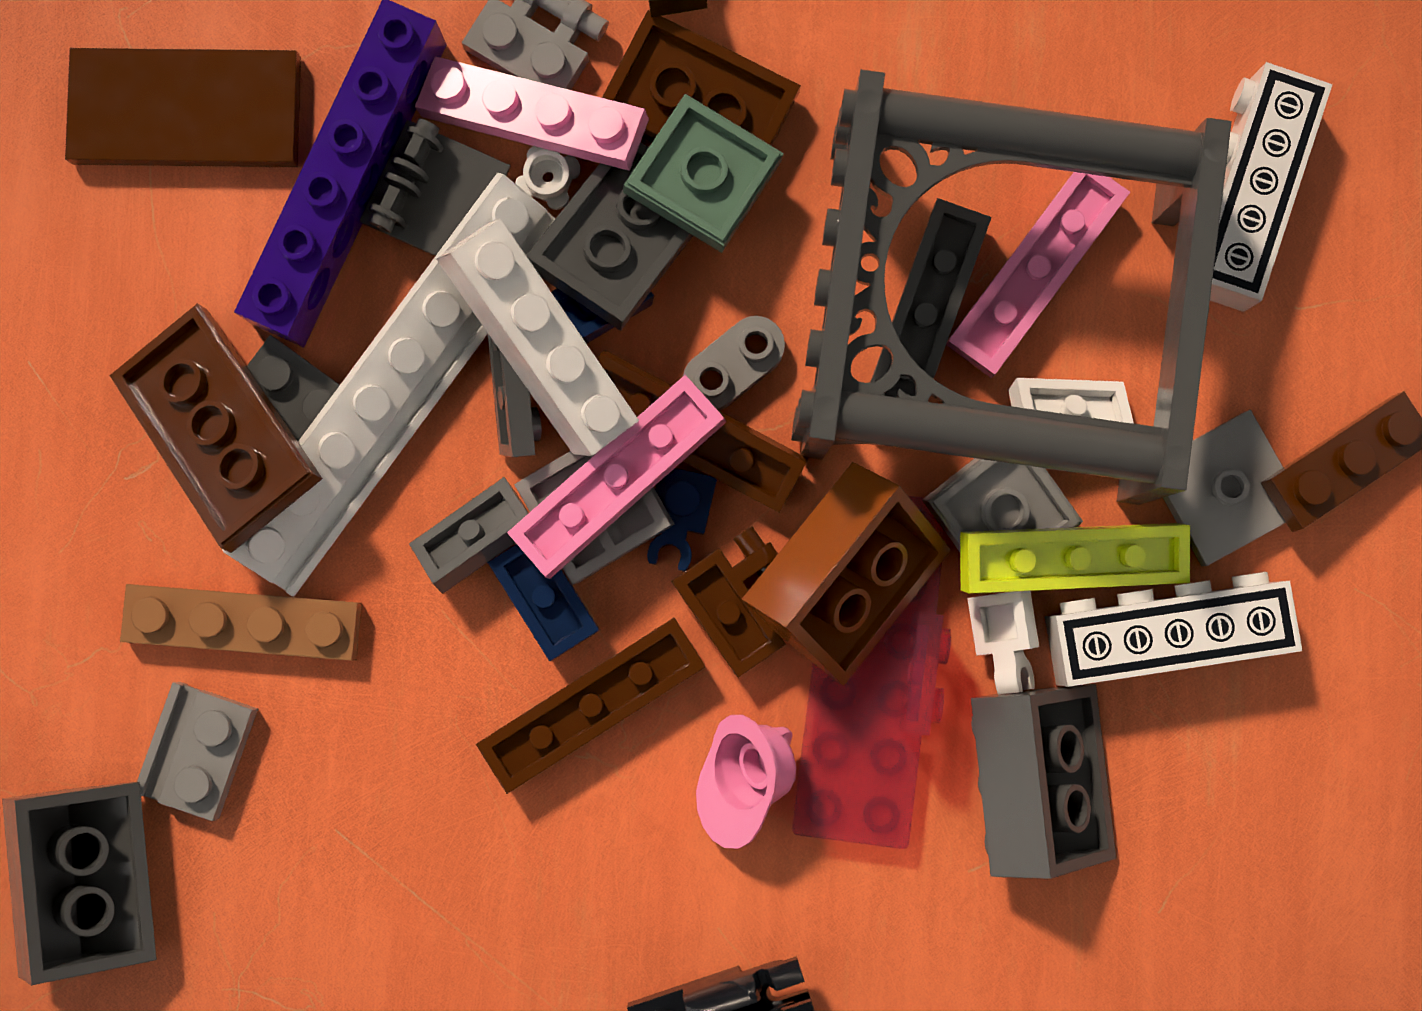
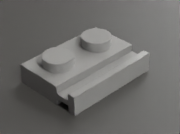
[137,682,258,821]

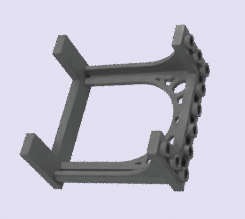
[791,69,1232,505]

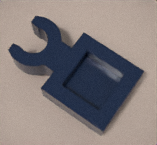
[647,468,717,572]

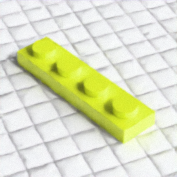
[960,523,1190,594]

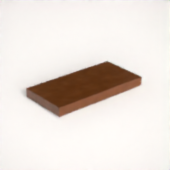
[65,48,301,167]
[109,303,323,553]

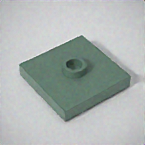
[623,94,784,253]

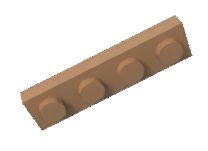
[120,584,362,661]

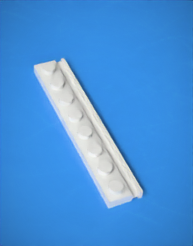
[222,173,556,597]

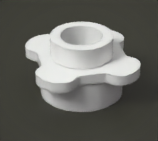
[515,146,581,210]

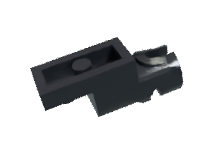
[627,956,815,1011]

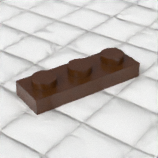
[1261,391,1422,532]

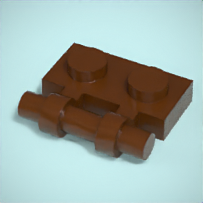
[671,526,786,678]

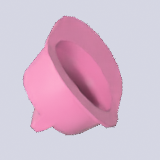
[696,715,796,849]

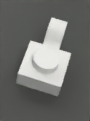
[967,591,1039,695]

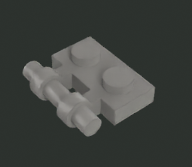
[462,0,609,90]

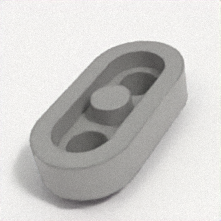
[683,316,785,411]

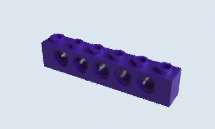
[234,0,447,348]

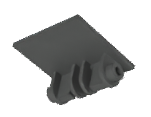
[359,118,511,256]

